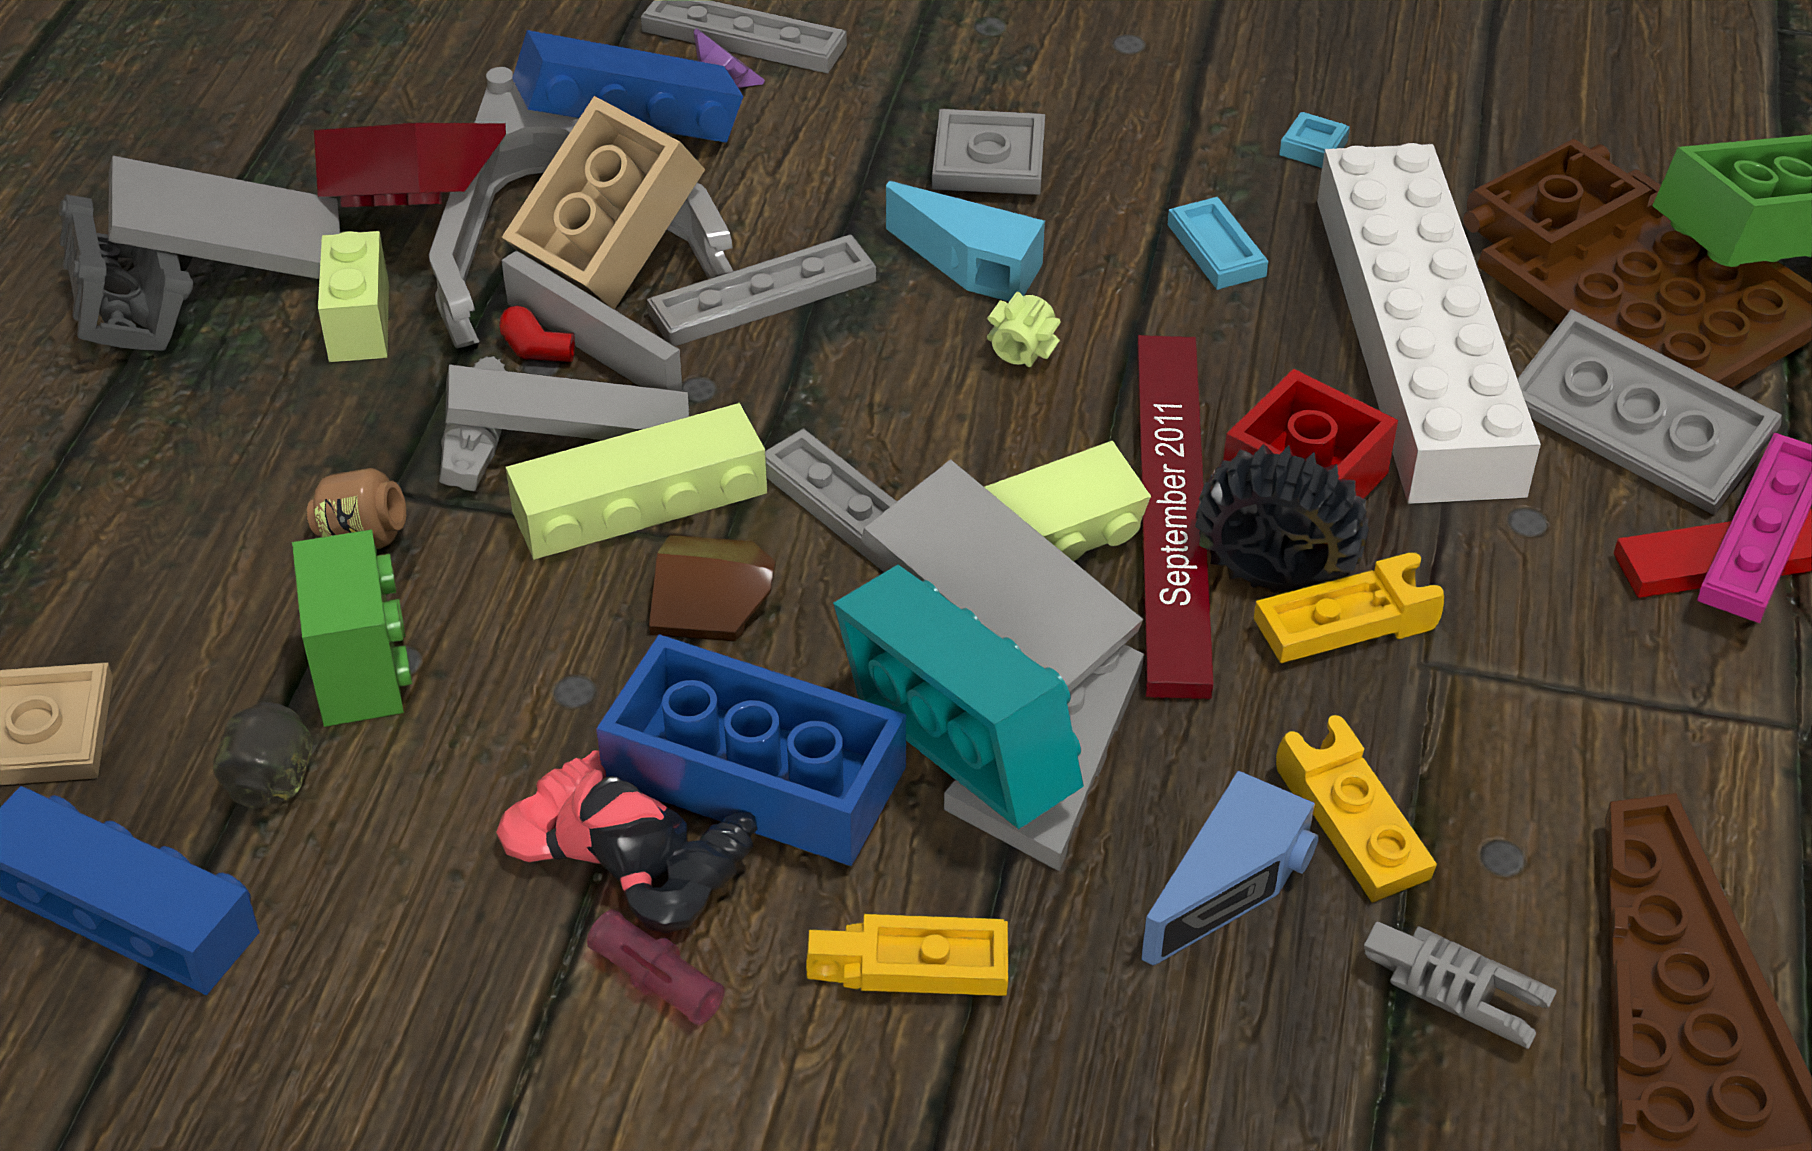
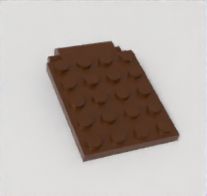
[1463,138,1812,388]

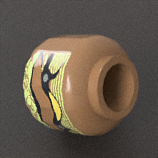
[307,468,406,549]

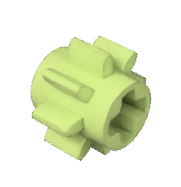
[987,292,1061,367]

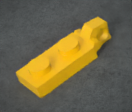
[806,914,1008,996]

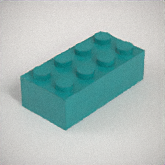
[833,565,1084,830]

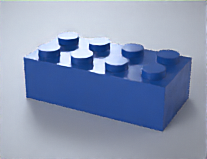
[596,634,906,866]

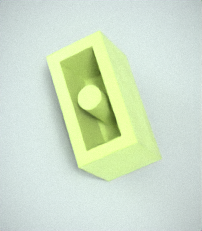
[318,231,389,362]

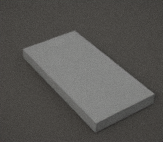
[108,156,340,279]
[1517,309,1782,515]
[861,459,1143,692]

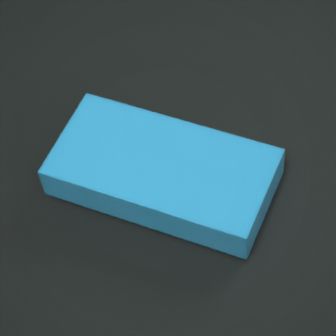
[1167,197,1269,290]

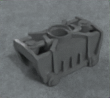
[59,194,193,350]

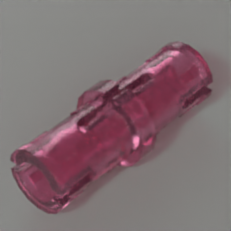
[587,909,725,1025]

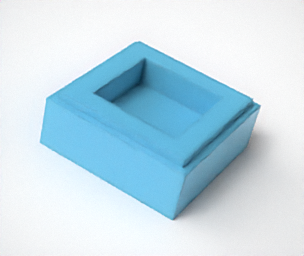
[1279,112,1350,168]

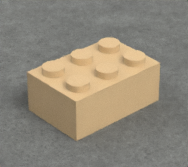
[502,96,705,310]

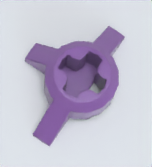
[693,28,765,88]

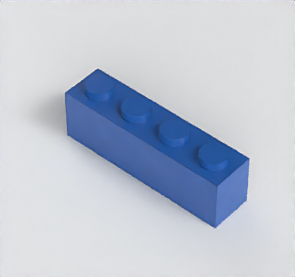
[512,30,743,143]
[0,786,260,995]

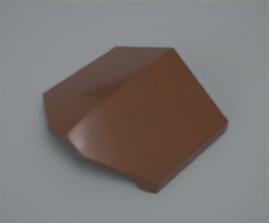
[649,535,776,641]

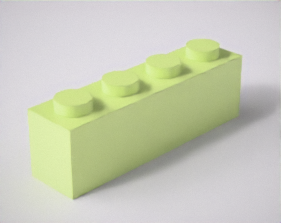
[506,403,767,560]
[985,441,1151,561]

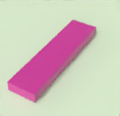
[1697,433,1812,623]

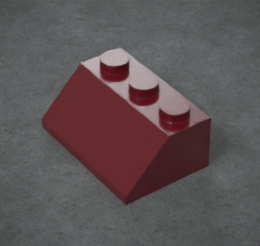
[314,123,506,207]

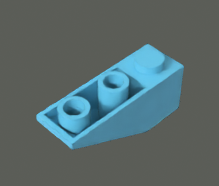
[886,181,1045,302]

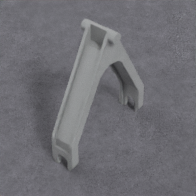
[429,67,734,349]

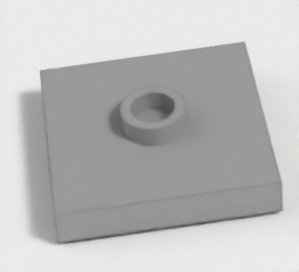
[932,109,1045,195]

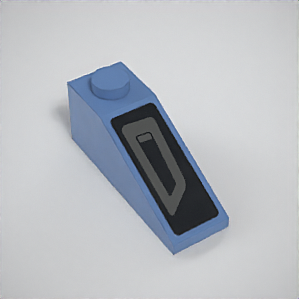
[1141,771,1318,965]

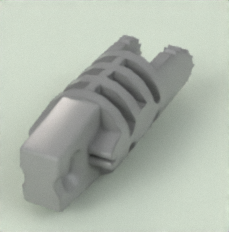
[439,356,506,491]
[1364,922,1557,1049]

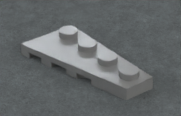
[944,644,1144,871]

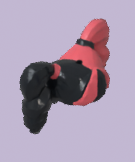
[496,750,758,934]

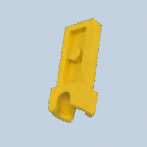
[1253,553,1444,663]
[1276,715,1437,903]

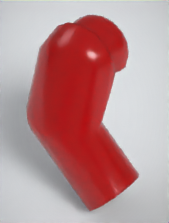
[499,306,575,362]

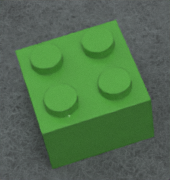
[292,529,412,727]

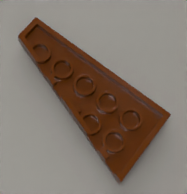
[1605,793,1812,1151]

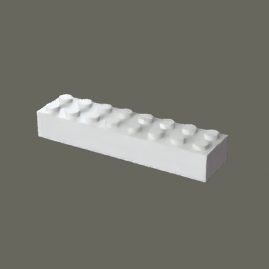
[1317,143,1541,504]

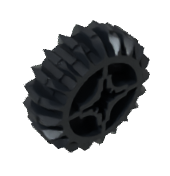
[1195,444,1369,593]

